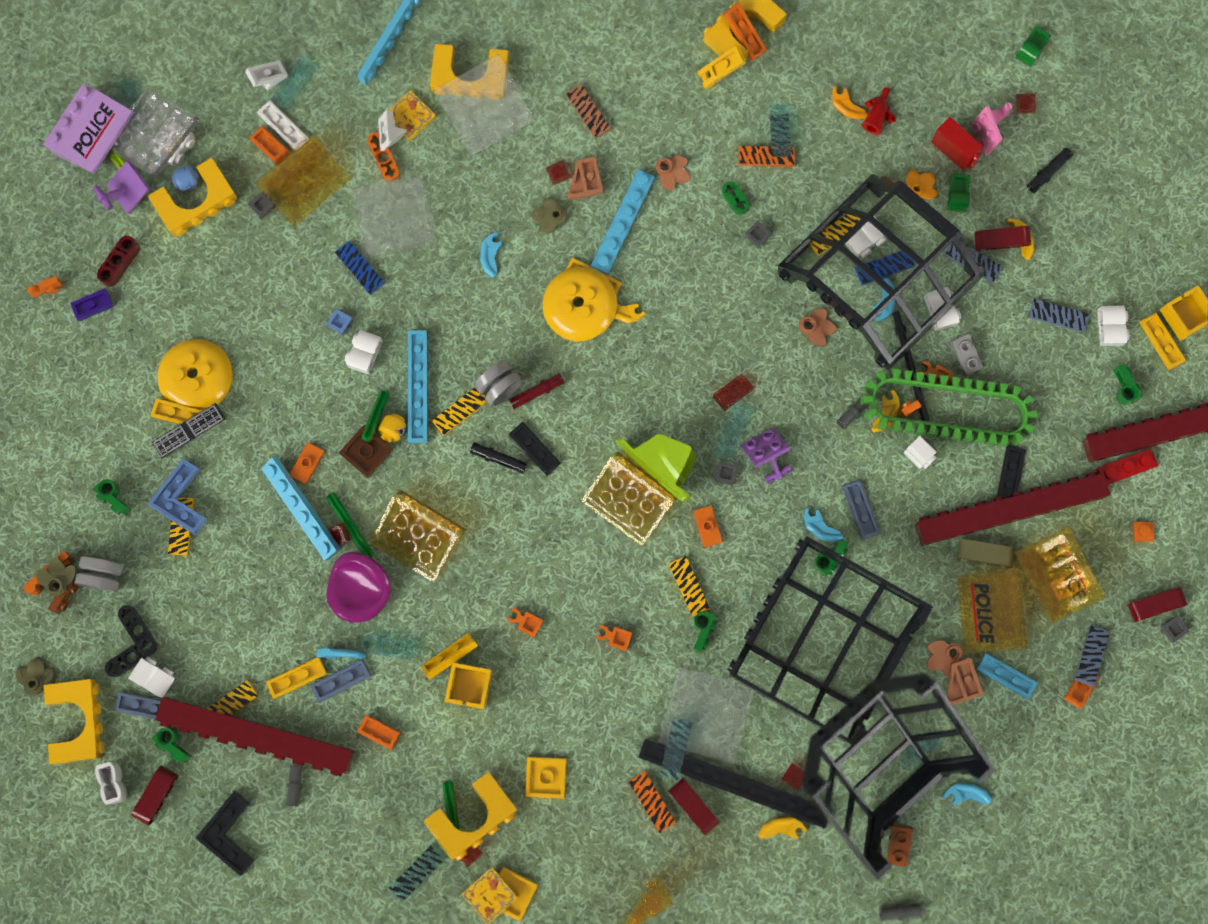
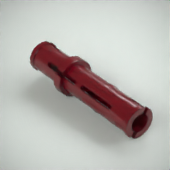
[509,373,565,410]

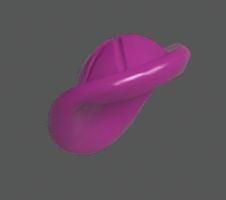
[326,552,391,623]

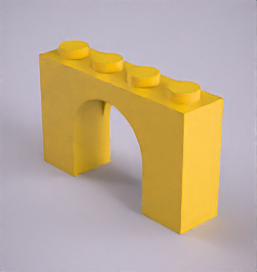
[703,0,787,60]
[430,44,509,100]
[148,157,238,237]
[44,679,104,764]
[424,772,517,861]

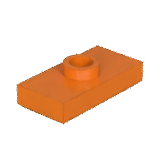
[249,126,289,164]
[290,442,325,485]
[693,505,722,548]
[1063,675,1100,710]
[357,714,401,750]

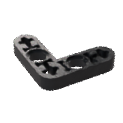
[105,605,157,677]

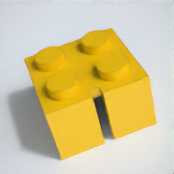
[1160,285,1208,342]
[444,663,493,710]

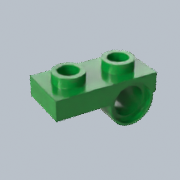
[1015,26,1051,67]
[947,173,970,213]
[1113,363,1142,405]
[93,479,131,516]
[814,539,848,577]
[693,612,717,653]
[152,728,192,763]

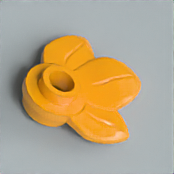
[905,169,939,200]

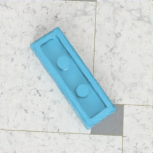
[976,653,1038,700]

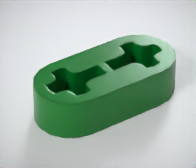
[722,182,749,215]

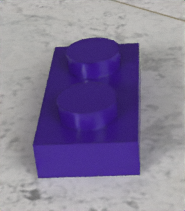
[70,289,114,321]

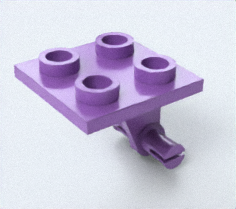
[92,161,150,214]
[740,428,792,484]

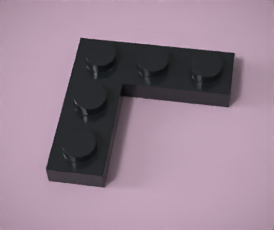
[196,791,255,876]

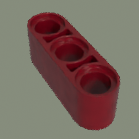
[974,226,1031,251]
[97,235,140,287]
[1127,587,1188,623]
[131,765,179,826]
[668,778,720,835]

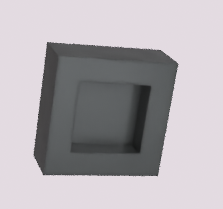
[248,192,275,219]
[744,221,771,248]
[714,462,738,486]
[1160,615,1190,643]

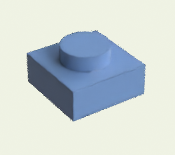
[326,309,353,335]

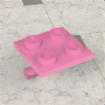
[972,103,1013,156]

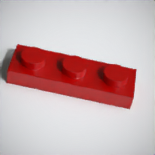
[1096,449,1158,485]

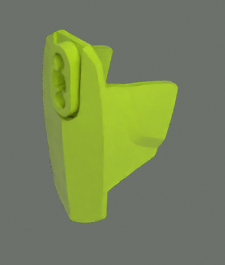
[615,434,697,503]

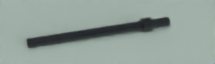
[892,311,930,421]

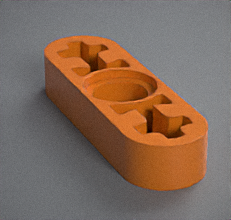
[367,132,400,182]

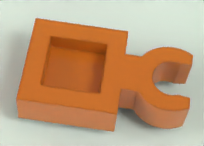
[27,276,64,298]
[918,361,954,385]
[507,608,544,638]
[596,625,633,652]

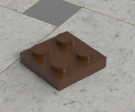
[339,425,393,478]

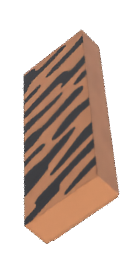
[566,84,611,139]

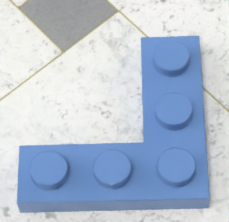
[148,459,207,536]

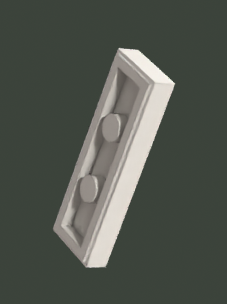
[257,100,308,151]

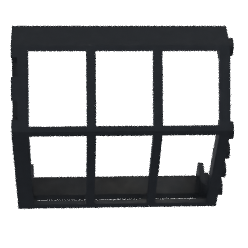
[778,174,985,370]
[727,536,933,746]
[801,673,996,880]

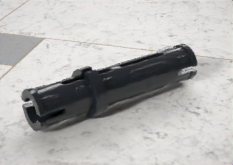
[1027,147,1073,193]
[470,442,527,474]

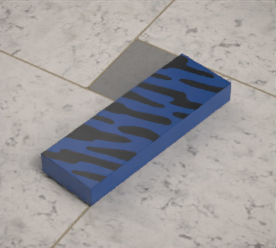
[335,241,385,295]
[855,251,915,286]

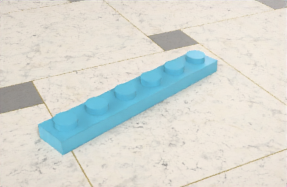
[357,0,421,85]
[591,169,655,275]
[408,330,428,443]
[261,456,341,561]

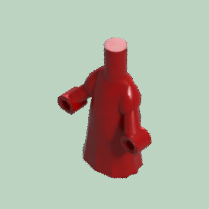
[861,87,896,135]

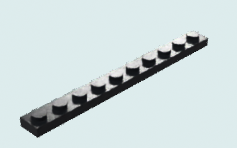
[638,739,832,829]

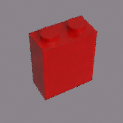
[931,117,983,171]

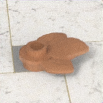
[656,156,690,191]
[799,309,837,346]
[927,640,963,677]

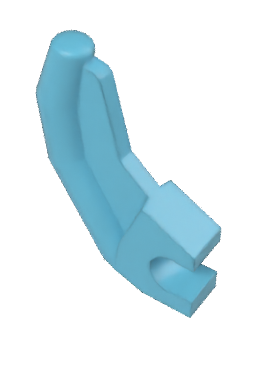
[480,232,503,278]
[872,278,896,322]
[804,508,843,542]
[316,648,366,659]
[942,782,992,805]

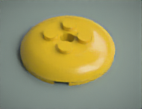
[542,267,617,342]
[157,339,233,411]

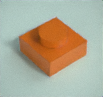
[899,400,922,419]
[1132,522,1154,542]

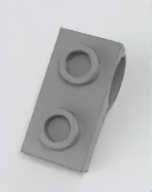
[948,333,984,376]

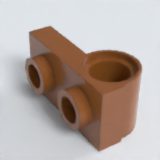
[48,579,79,614]
[886,823,913,867]

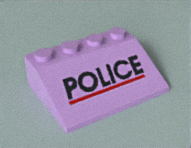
[43,84,134,174]

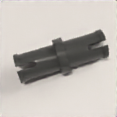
[836,395,870,429]
[286,765,303,807]
[879,904,922,921]

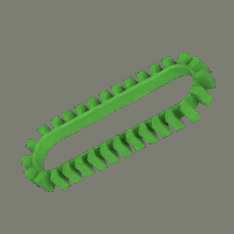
[860,368,1038,447]

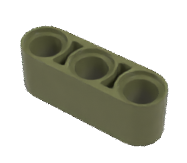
[957,539,1015,568]

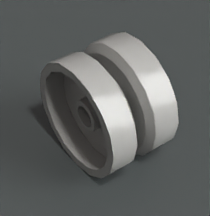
[474,360,523,407]
[74,557,124,592]

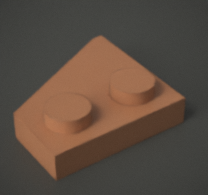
[568,157,603,201]
[947,657,984,705]

